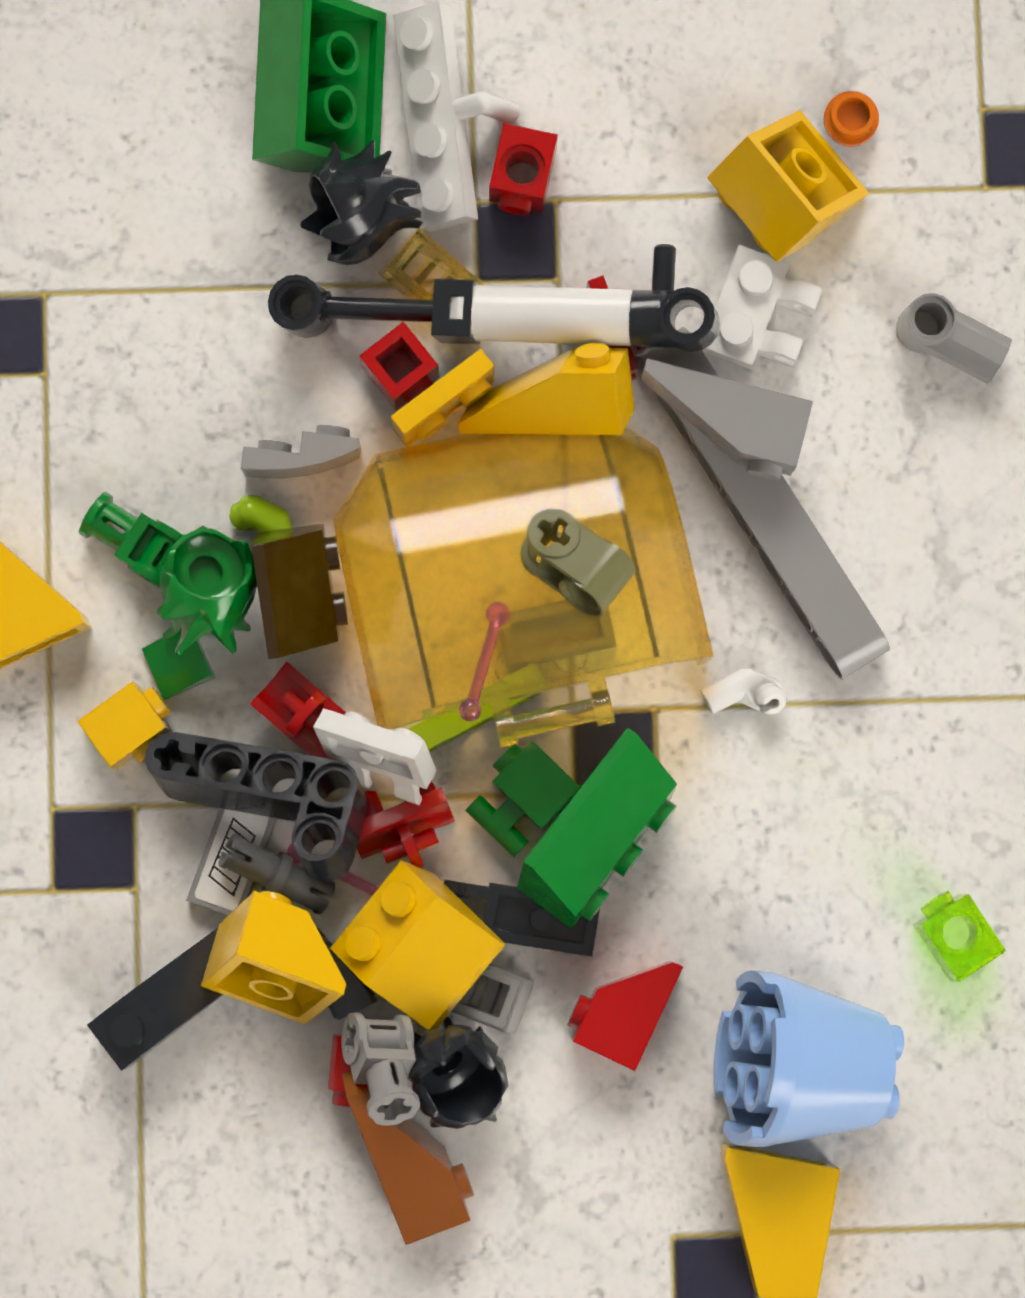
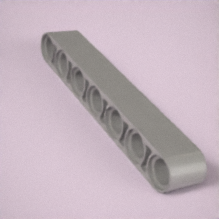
[635,327,890,680]

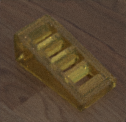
[378,228,485,300]

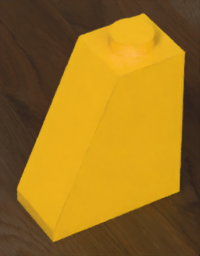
[0,541,92,669]
[720,1143,840,1298]

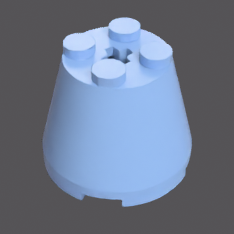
[714,970,904,1147]

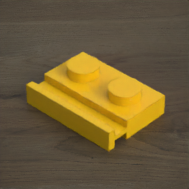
[390,349,495,448]

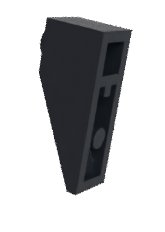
[87,928,223,1071]

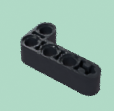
[145,732,368,882]

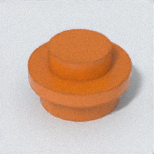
[823,91,879,147]

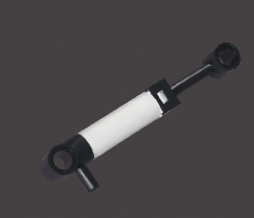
[268,244,720,352]

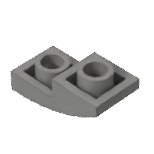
[241,425,361,479]

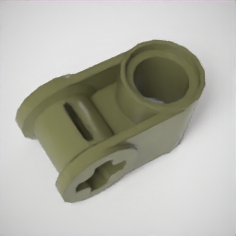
[520,508,636,617]

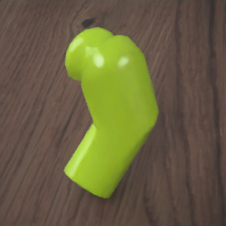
[229,495,293,532]

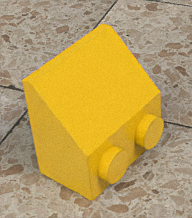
[707,110,870,262]
[330,860,506,1031]
[201,891,346,1025]

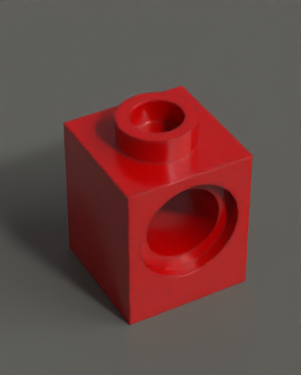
[489,123,558,216]

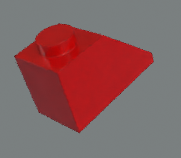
[566,961,683,1071]

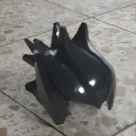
[300,140,423,265]
[408,1016,509,1129]

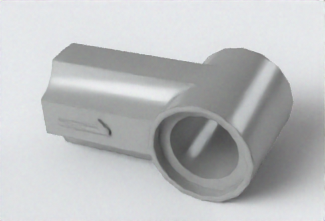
[896,293,1012,384]

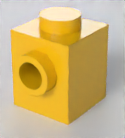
[77,681,172,770]

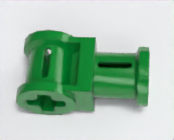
[78,492,183,589]

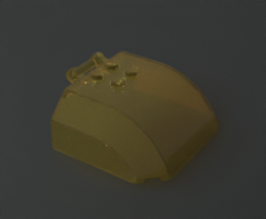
[333,427,714,748]

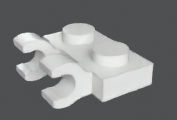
[702,245,822,370]
[313,708,437,805]

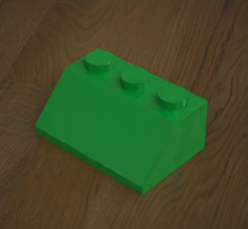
[252,0,386,173]
[517,728,677,929]

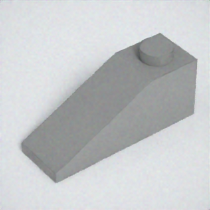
[641,359,813,480]

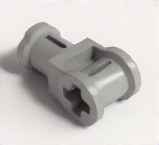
[341,1012,420,1126]

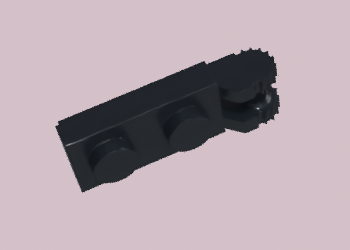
[444,879,600,957]

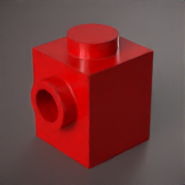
[359,321,440,411]

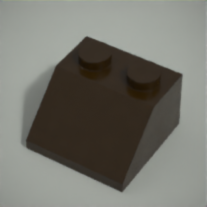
[251,524,348,659]

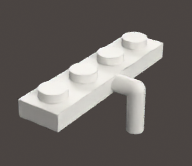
[393,0,520,232]

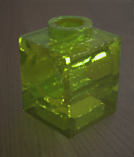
[913,890,1006,982]

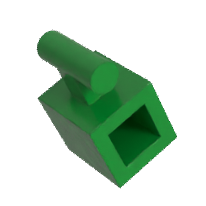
[465,740,581,858]

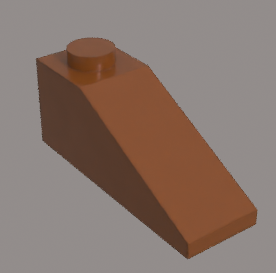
[342,1071,474,1245]

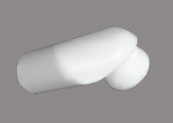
[700,668,787,715]

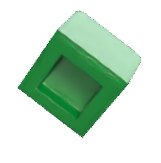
[142,637,216,700]

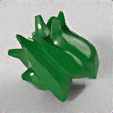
[156,525,257,656]

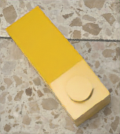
[458,343,635,435]

